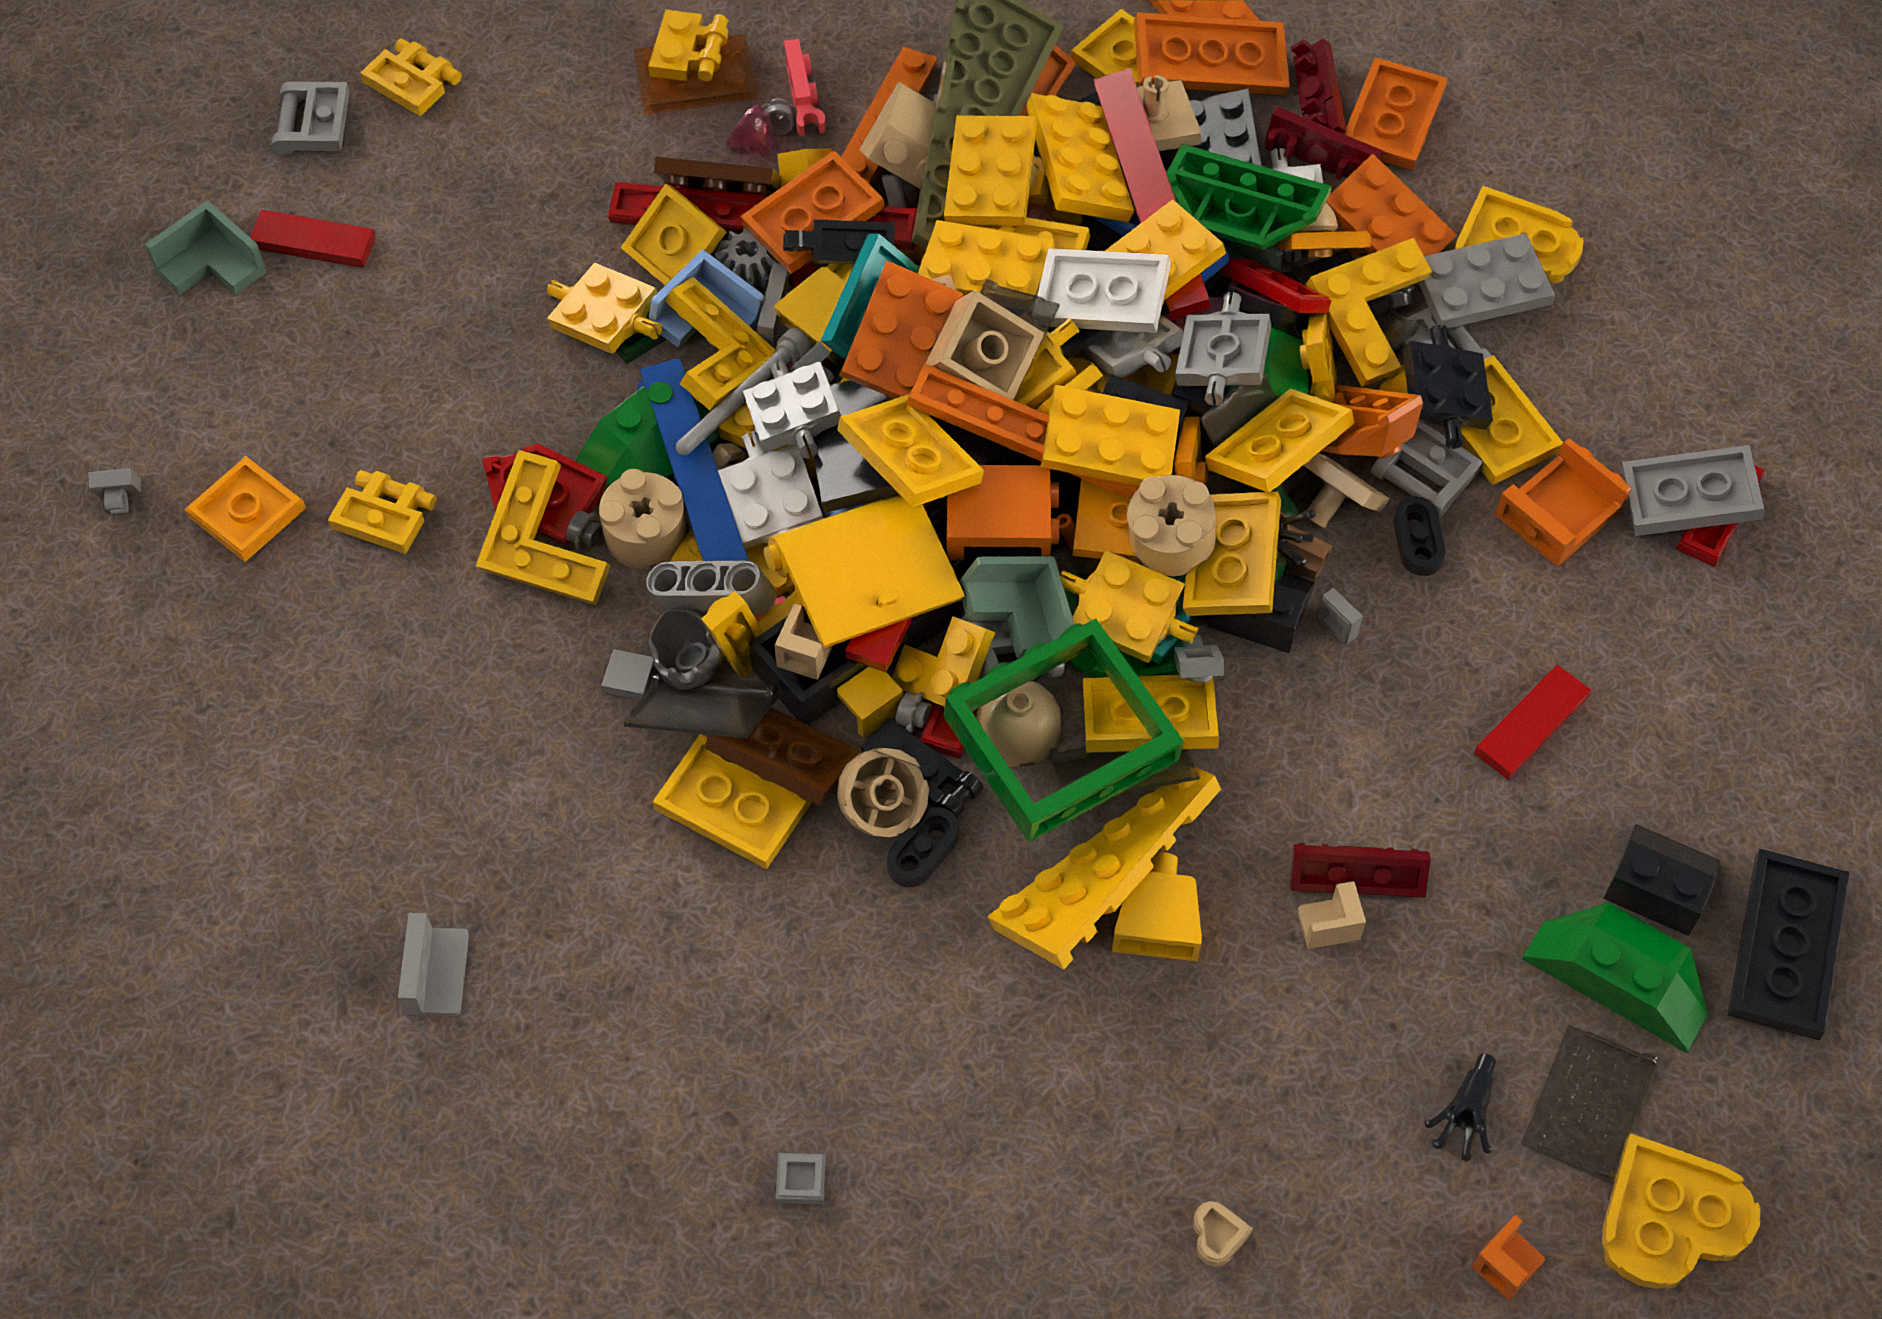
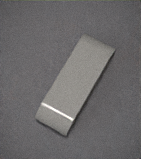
[646,561,776,616]

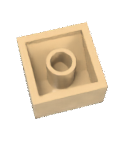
[859,82,936,189]
[926,290,1045,400]

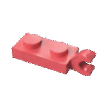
[784,39,826,137]

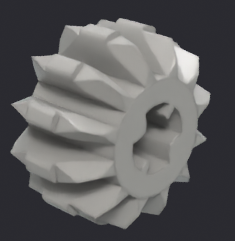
[715,227,779,290]

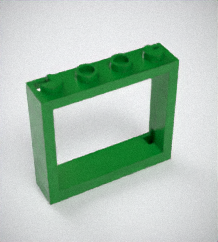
[944,618,1184,843]

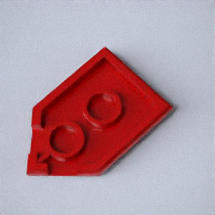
[482,443,608,545]

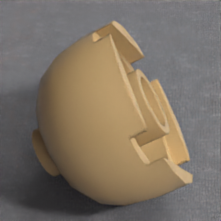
[976,681,1061,767]
[837,748,929,838]

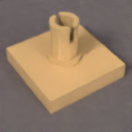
[1137,75,1202,151]
[1303,452,1390,529]

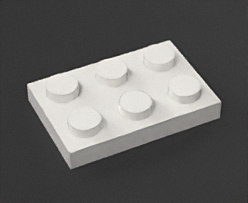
[1032,248,1171,333]

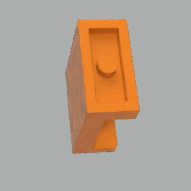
[1495,438,1631,567]
[947,465,1059,560]

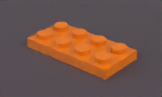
[1134,12,1290,95]

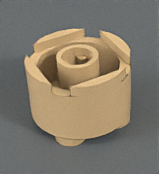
[599,469,687,569]
[1127,475,1216,576]

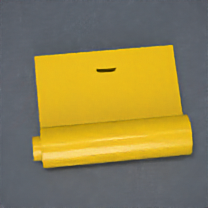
[764,495,965,648]

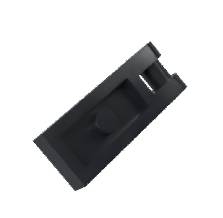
[861,718,984,818]

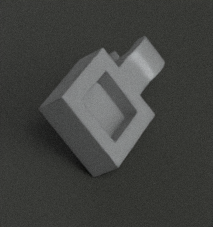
[1174,634,1224,682]

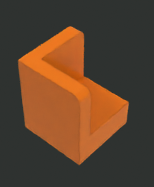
[1471,1215,1545,1301]

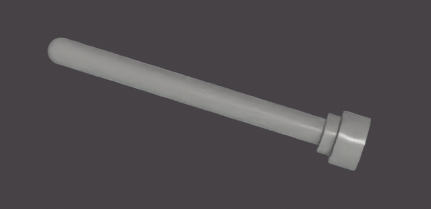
[676,328,813,456]

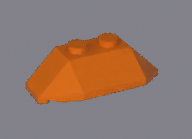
[1321,385,1423,458]

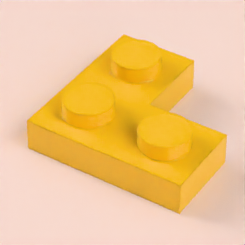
[892,616,995,707]

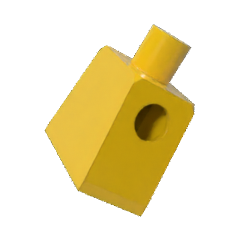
[774,263,855,366]
[1112,852,1202,962]

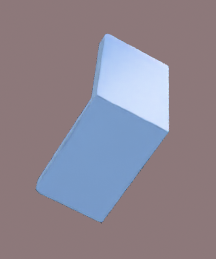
[649,249,765,348]

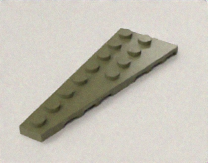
[911,0,1064,249]

